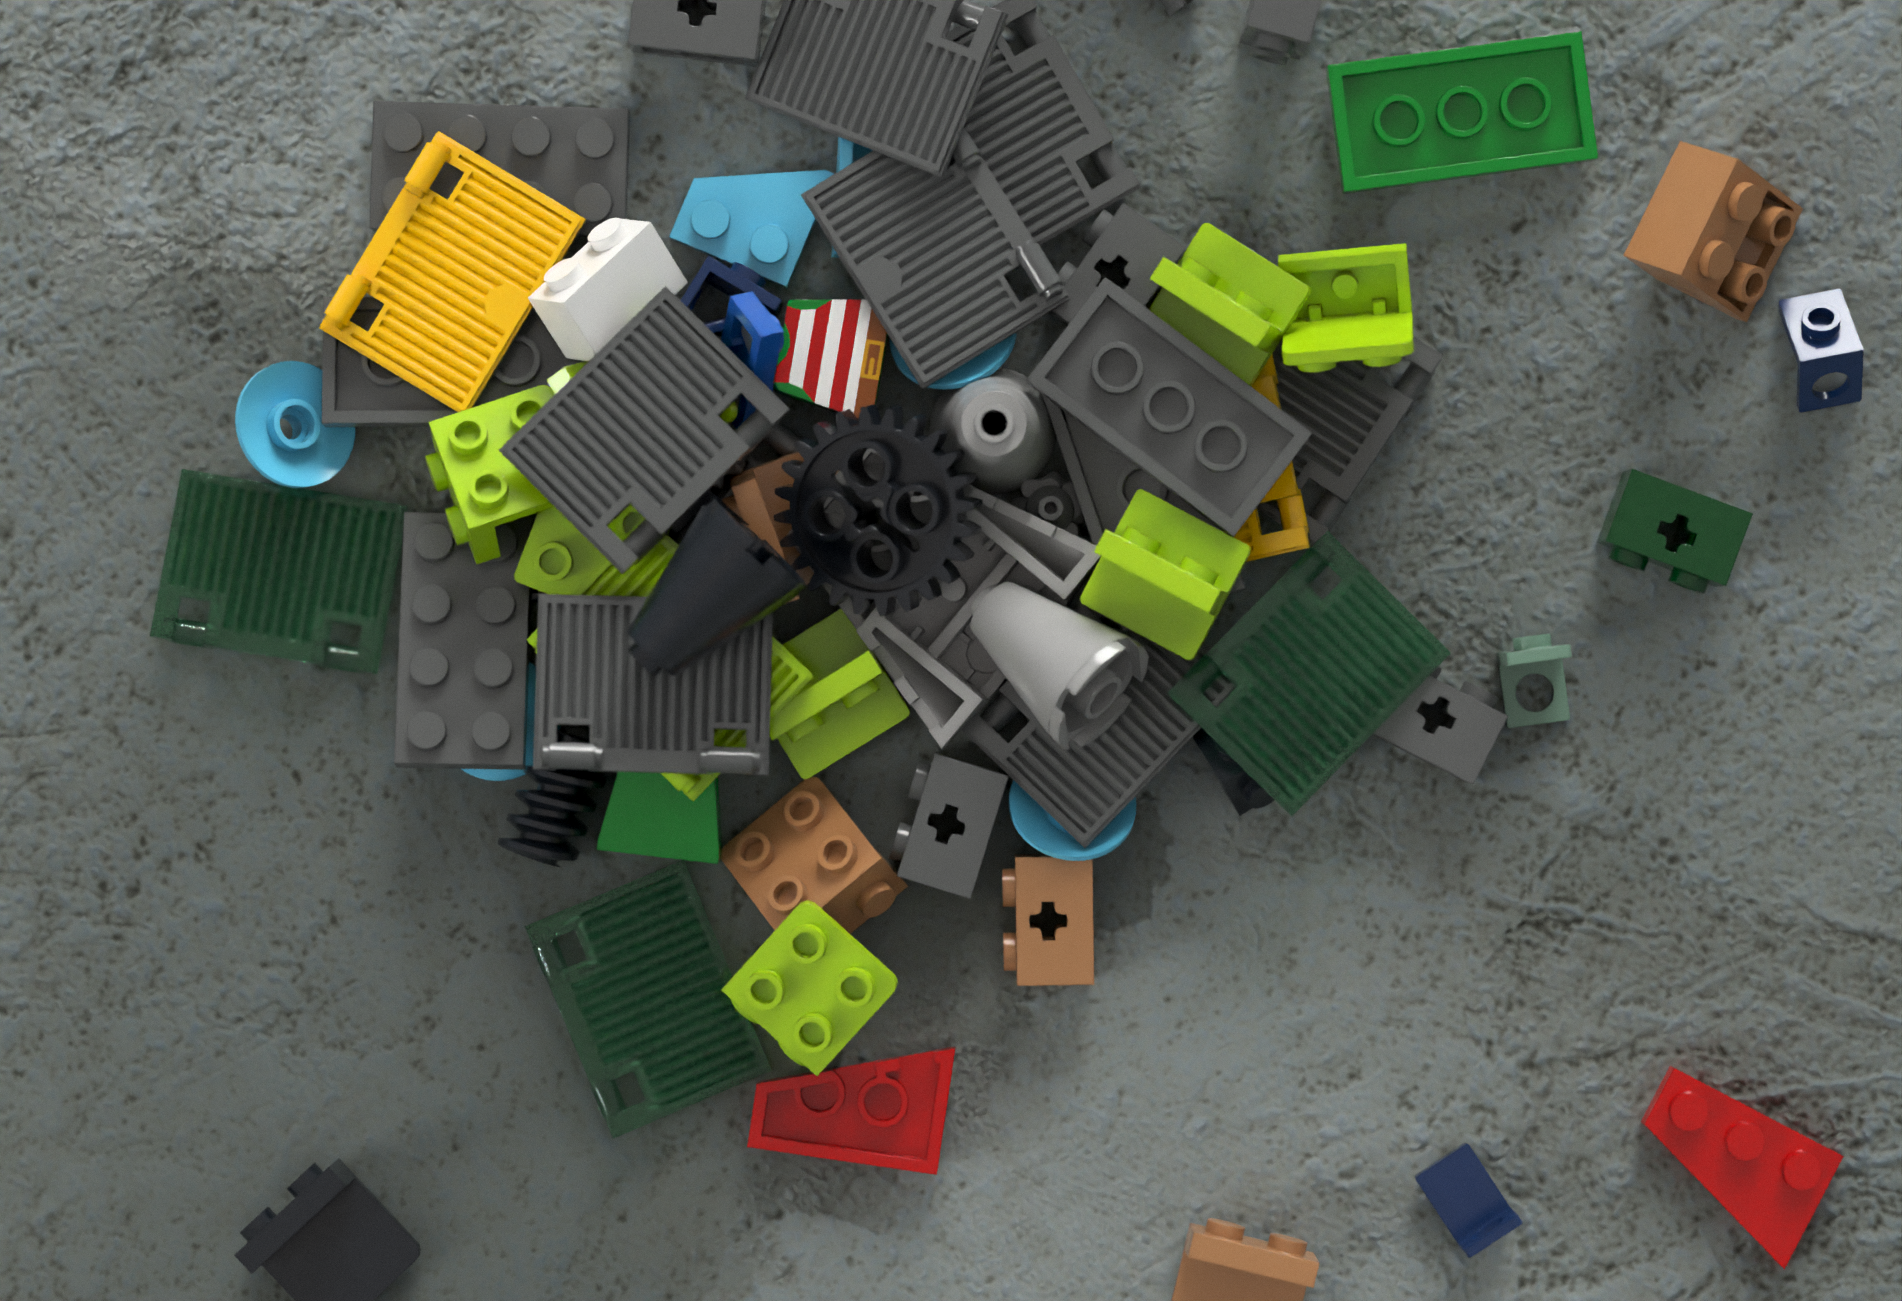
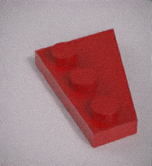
[747,1046,956,1175]
[1641,1066,1844,1269]

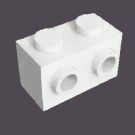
[528,218,688,362]

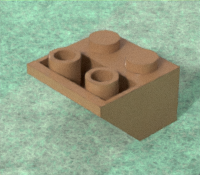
[1623,141,1803,323]

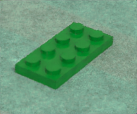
[1326,31,1598,194]

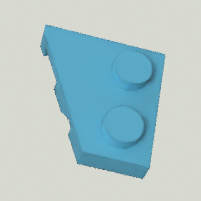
[669,170,834,288]

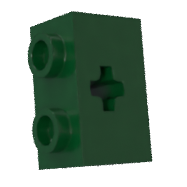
[1596,469,1753,594]

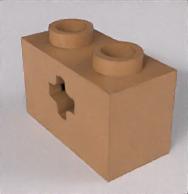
[1002,854,1094,986]

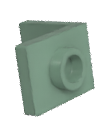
[1496,633,1572,728]

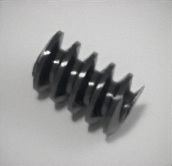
[497,729,606,867]

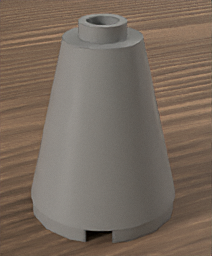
[929,368,1056,494]
[970,581,1149,750]

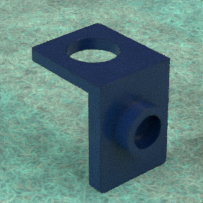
[680,255,783,318]
[1779,289,1864,413]
[1415,1143,1523,1258]

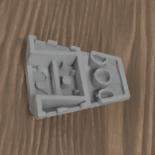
[786,448,1101,749]

